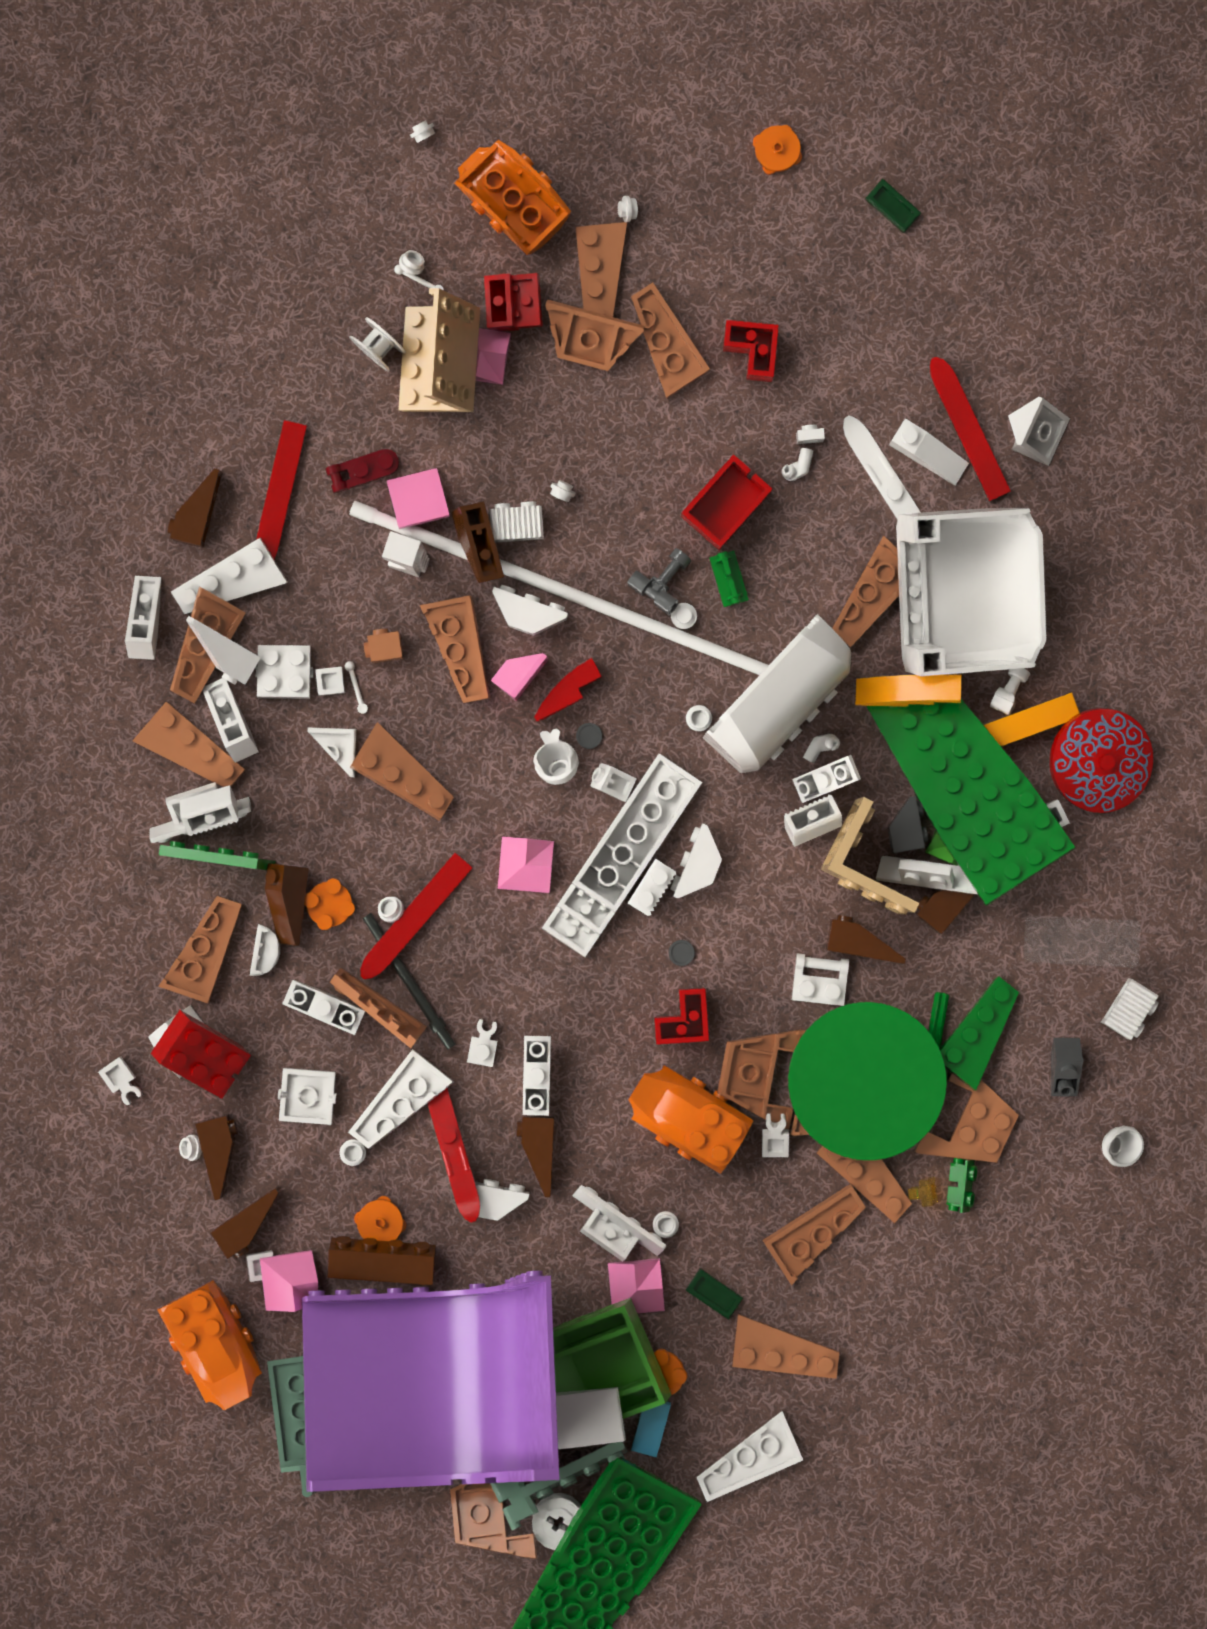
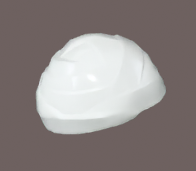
[1102,1126,1144,1167]

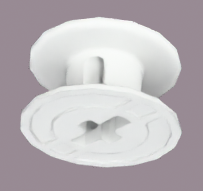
[349,317,406,372]
[532,1493,581,1550]

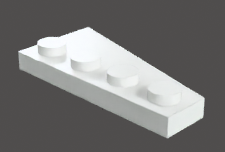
[171,538,288,614]
[697,1411,803,1502]

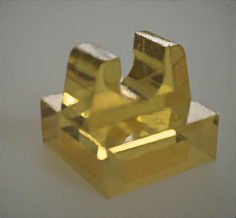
[908,1176,938,1207]

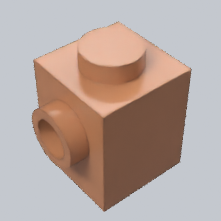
[364,628,404,663]

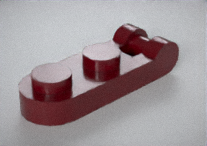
[325,449,399,494]

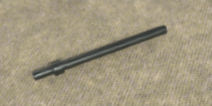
[362,913,456,1050]

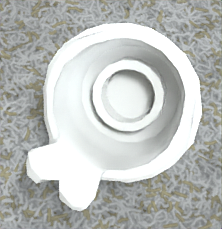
[533,728,579,785]

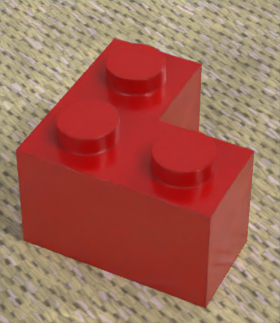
[723,320,779,382]
[654,987,709,1045]

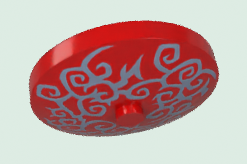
[1050,708,1153,813]

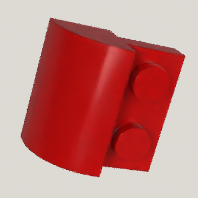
[484,273,542,331]

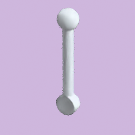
[394,264,444,290]
[345,661,368,714]

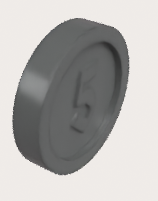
[576,723,602,749]
[668,940,695,966]

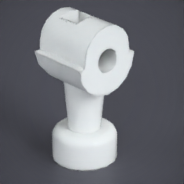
[990,668,1030,716]

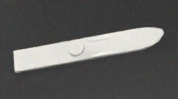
[843,416,921,520]

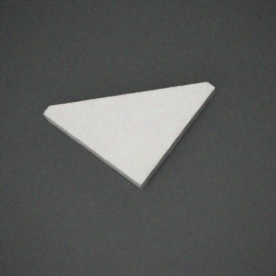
[308,728,357,778]

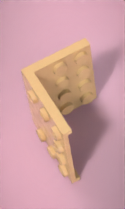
[399,288,480,412]
[820,797,919,915]

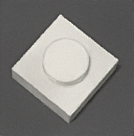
[796,425,825,444]
[315,667,345,696]
[246,1250,273,1282]

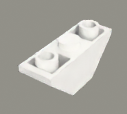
[492,585,568,636]
[792,755,861,803]
[670,823,722,898]
[282,980,365,1035]
[523,1036,551,1116]
[473,1177,530,1221]

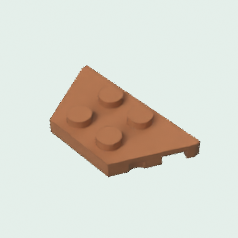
[546,300,645,371]

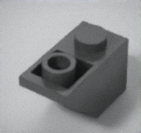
[887,796,928,853]
[1051,1038,1083,1097]

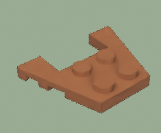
[717,1029,806,1129]
[915,1073,1019,1163]
[450,1483,537,1559]

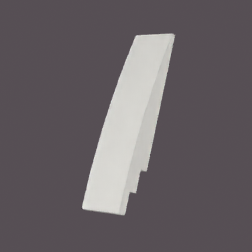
[542,754,702,957]
[556,1387,626,1449]

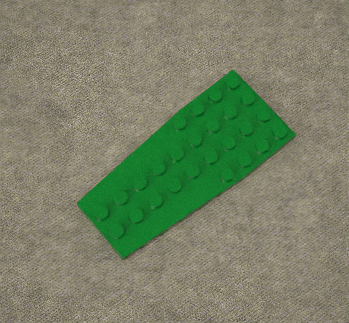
[867,674,1075,906]
[512,1457,702,1629]

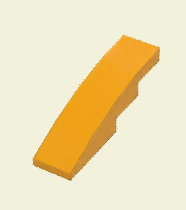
[855,674,961,707]
[984,693,1080,746]

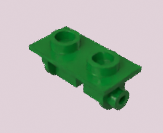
[709,550,749,607]
[946,1158,978,1213]

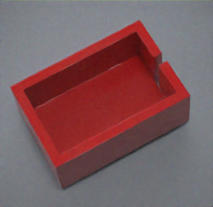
[680,454,773,551]
[150,1010,251,1099]

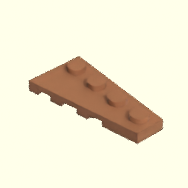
[631,283,710,399]
[132,702,246,787]
[158,896,243,1003]
[330,968,427,1048]

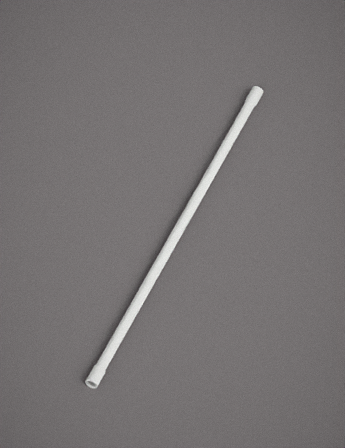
[349,501,769,675]

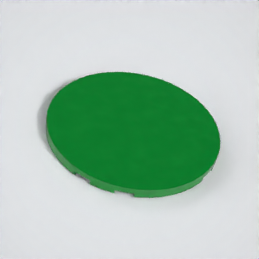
[788,1002,947,1160]

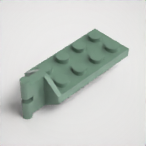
[267,1356,318,1497]
[490,1442,628,1531]

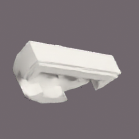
[250,924,281,976]

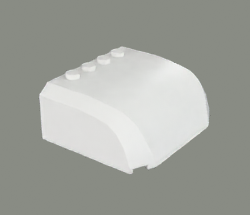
[896,508,1046,676]
[703,614,851,773]

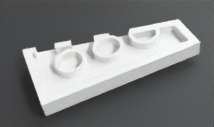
[348,1049,454,1149]

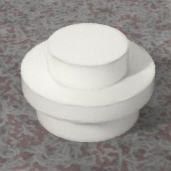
[410,120,435,143]
[618,196,638,222]
[399,250,425,275]
[550,480,576,502]
[671,603,697,629]
[686,705,712,731]
[378,897,404,923]
[179,1134,202,1161]
[340,1139,366,1166]
[653,1211,679,1238]

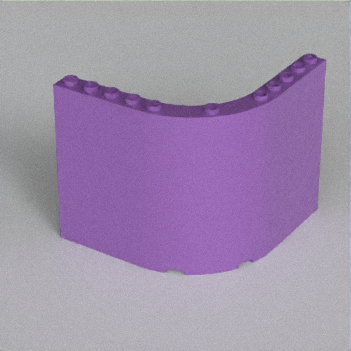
[302,1271,559,1492]

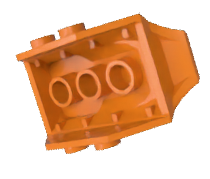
[454,140,571,255]
[628,1065,753,1174]
[157,1280,262,1410]

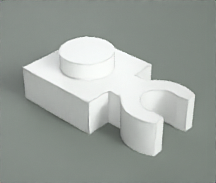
[467,1019,498,1067]
[98,1056,143,1106]
[762,1114,789,1157]

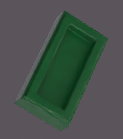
[865,179,921,233]
[685,1268,743,1320]

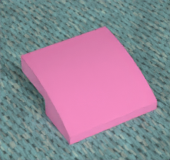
[387,468,450,529]

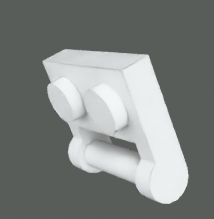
[792,953,849,1006]

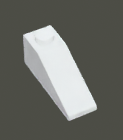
[889,419,969,485]
[125,576,161,660]
[186,616,261,685]
[202,678,259,763]

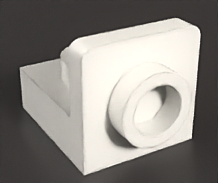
[590,763,636,802]

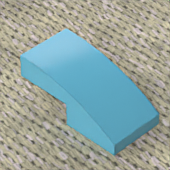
[631,1402,671,1457]

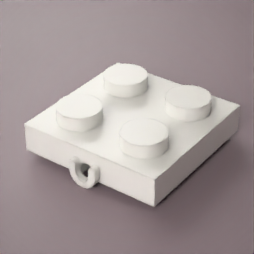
[255,645,313,699]
[278,1068,337,1125]

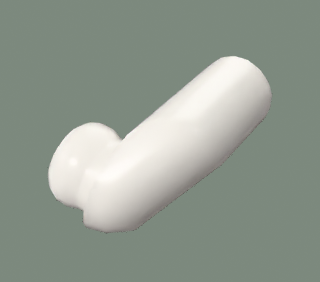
[782,448,813,481]
[803,734,840,763]

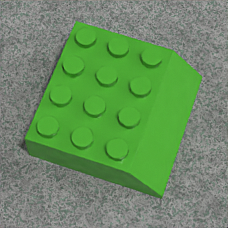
[553,1298,671,1419]

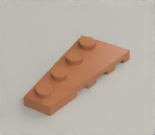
[576,222,627,317]
[832,536,899,648]
[170,586,246,704]
[420,595,490,703]
[350,722,454,821]
[816,1146,912,1223]
[763,1184,866,1285]
[732,1314,839,1379]

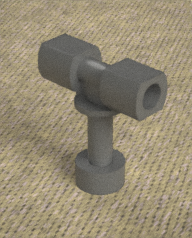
[627,548,692,616]

